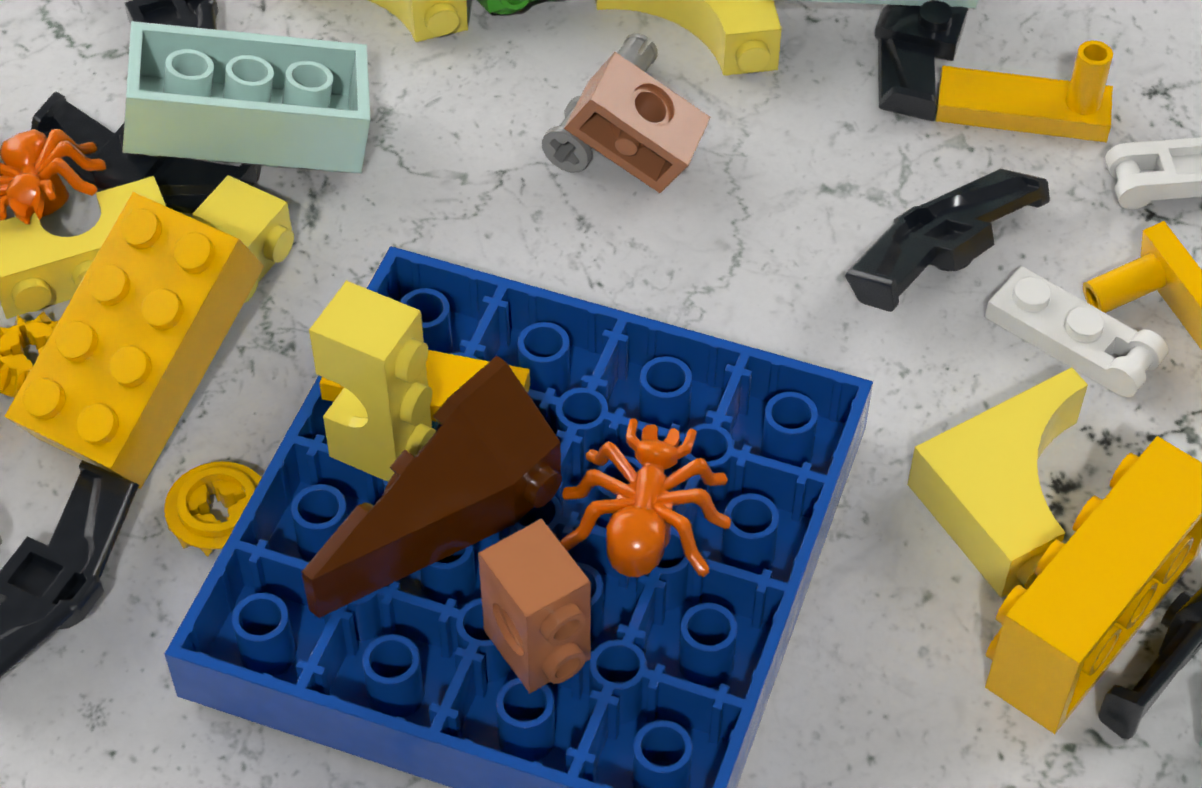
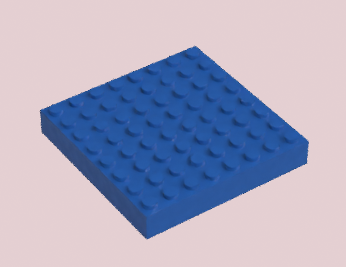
[164,246,873,788]

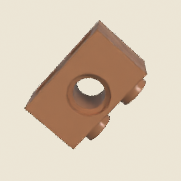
[564,52,711,193]
[478,519,591,693]

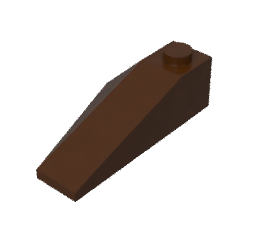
[302,356,562,618]

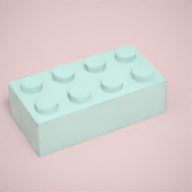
[122,21,370,173]

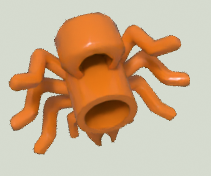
[0,129,106,225]
[560,418,731,577]

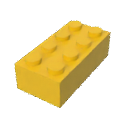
[4,192,264,489]
[985,436,1202,734]

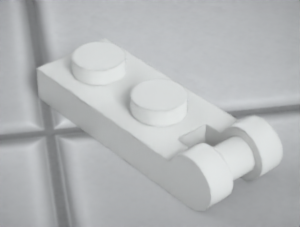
[1105,137,1202,210]
[985,266,1169,397]

